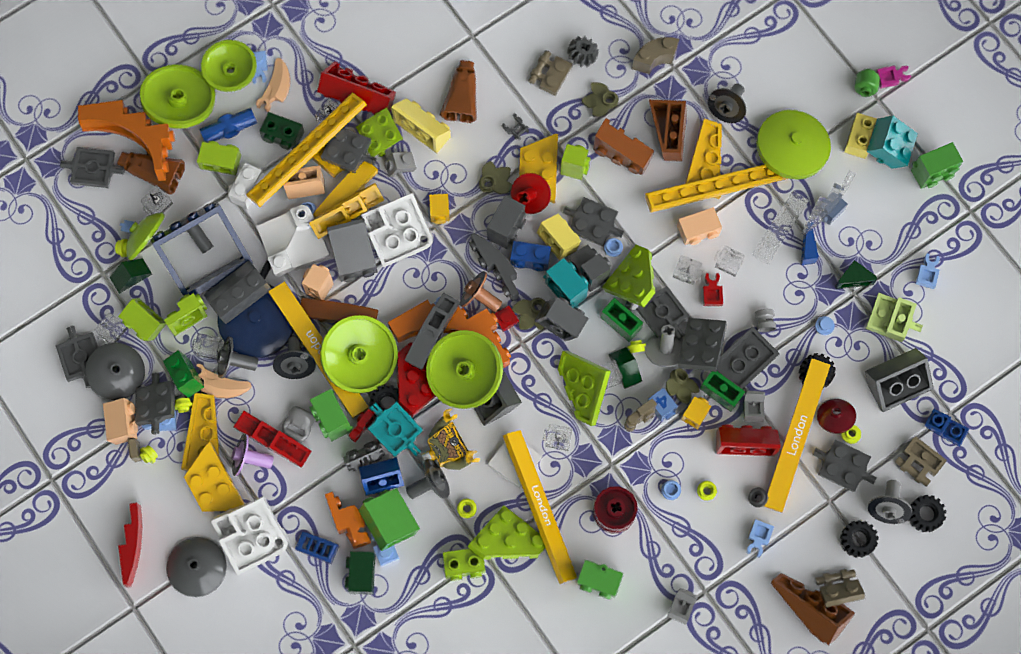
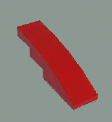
[233,411,312,468]
[118,503,143,588]

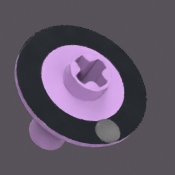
[231,433,274,476]

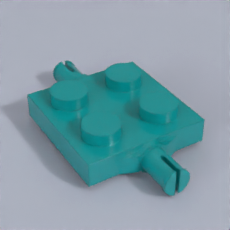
[368,402,423,458]

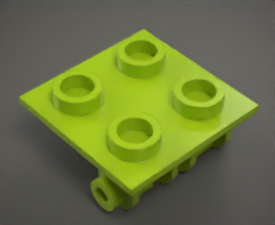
[356,108,403,157]

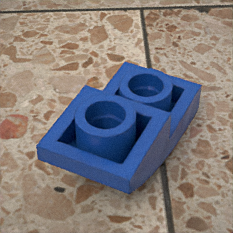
[925,409,969,447]

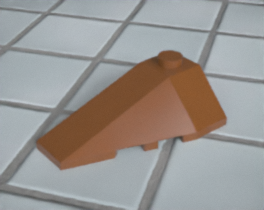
[771,573,855,646]

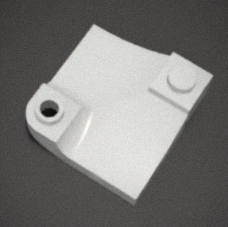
[361,193,433,268]
[256,205,331,277]
[211,496,289,575]

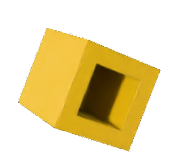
[429,194,450,224]
[681,396,711,430]

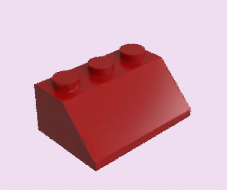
[716,424,781,457]

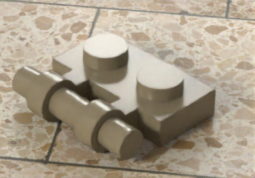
[528,50,573,96]
[624,398,657,432]
[895,436,947,487]
[815,569,865,607]

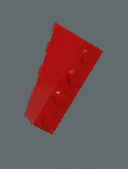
[317,61,396,115]

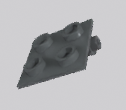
[343,441,385,471]

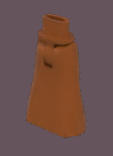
[440,60,477,123]
[118,152,185,195]

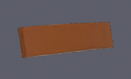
[300,298,379,323]

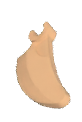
[256,58,291,112]
[196,364,252,399]

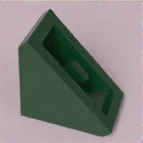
[109,258,152,294]
[835,260,877,289]
[609,347,642,389]

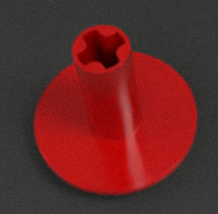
[511,173,551,214]

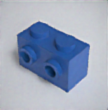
[510,241,551,271]
[359,457,404,496]

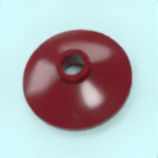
[817,399,856,434]

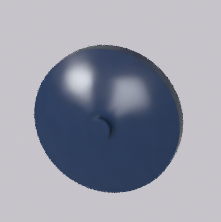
[217,284,294,359]

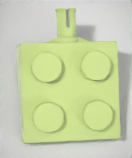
[865,293,923,342]

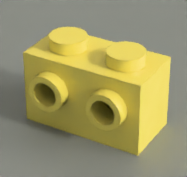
[844,113,877,159]
[537,214,581,261]

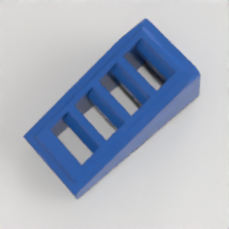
[801,222,819,265]
[295,531,339,565]

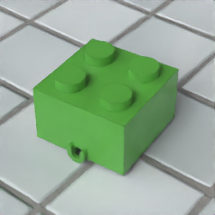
[911,142,963,189]
[309,389,353,442]
[577,560,624,600]

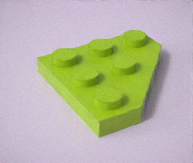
[602,245,655,307]
[558,350,611,426]
[468,505,545,559]

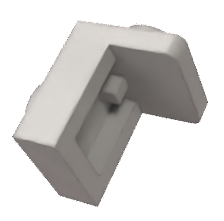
[385,152,416,177]
[743,391,765,422]
[667,588,698,625]

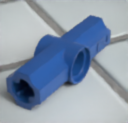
[199,108,257,142]

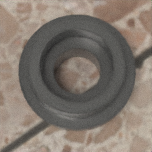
[748,488,768,508]

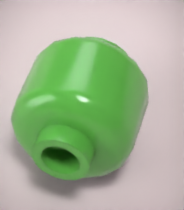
[854,69,880,97]

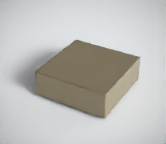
[128,438,142,462]

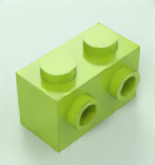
[197,141,241,175]
[560,144,591,180]
[118,298,166,341]
[443,549,486,581]

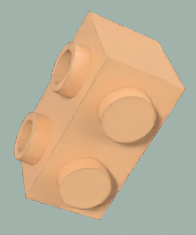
[284,165,325,199]
[677,207,722,245]
[302,264,334,300]
[103,398,138,445]

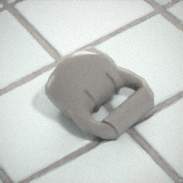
[282,406,315,443]

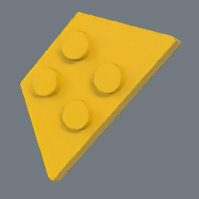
[519,134,558,203]
[184,442,245,512]

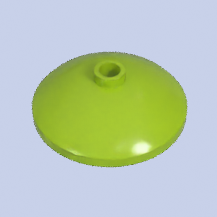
[201,40,257,92]
[126,212,165,260]

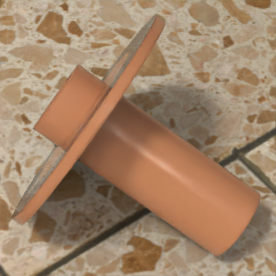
[460,271,502,312]

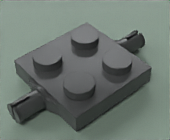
[321,128,377,173]
[60,147,125,188]
[563,197,624,246]
[636,286,689,340]
[55,326,98,388]
[135,373,175,435]
[812,439,877,492]

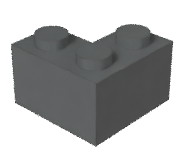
[569,245,611,292]

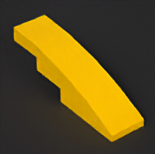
[313,161,378,218]
[309,183,384,239]

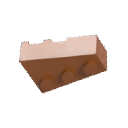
[649,100,687,161]
[593,118,654,175]

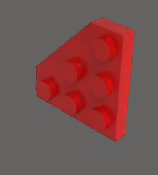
[397,342,436,417]

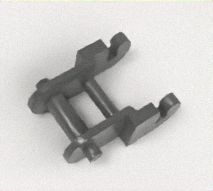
[501,113,529,140]

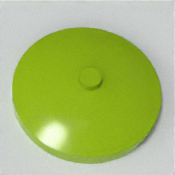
[140,65,215,129]
[756,110,831,180]
[320,315,398,393]
[426,330,503,409]

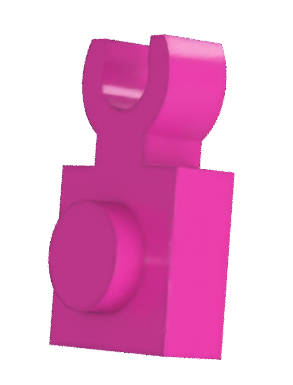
[876,66,911,89]

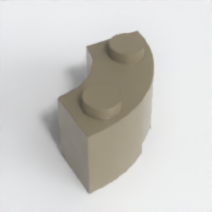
[632,37,679,74]

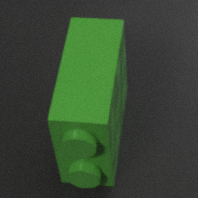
[358,488,420,551]

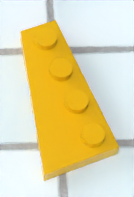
[685,118,722,199]
[181,393,220,471]

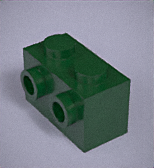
[259,112,304,150]
[345,551,376,595]

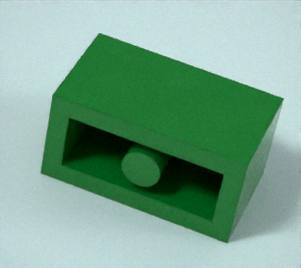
[600,298,643,342]
[163,350,204,398]
[700,371,745,412]

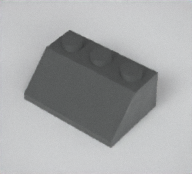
[204,260,272,324]
[865,348,934,412]
[474,370,522,426]

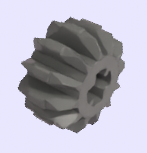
[567,36,599,68]

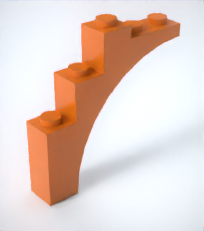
[78,100,175,181]
[388,299,511,368]

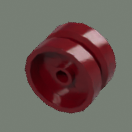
[593,486,638,534]

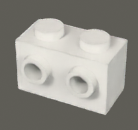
[228,163,264,210]

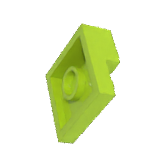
[164,293,208,336]

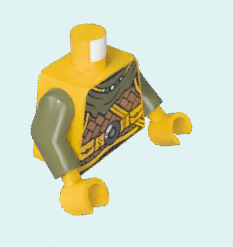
[421,408,480,470]

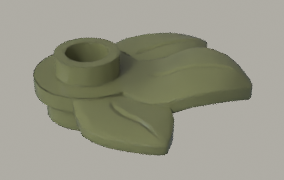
[582,82,619,117]
[479,161,512,194]
[512,297,546,330]
[666,368,700,404]

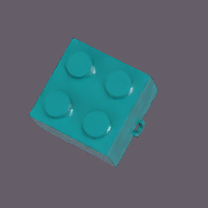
[867,116,918,169]
[543,258,588,308]

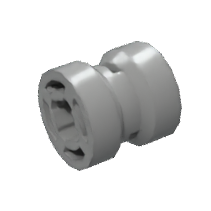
[755,309,776,332]

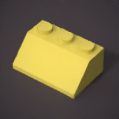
[391,98,451,153]

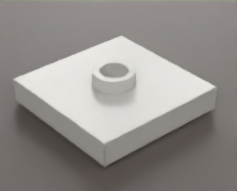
[488,442,543,488]

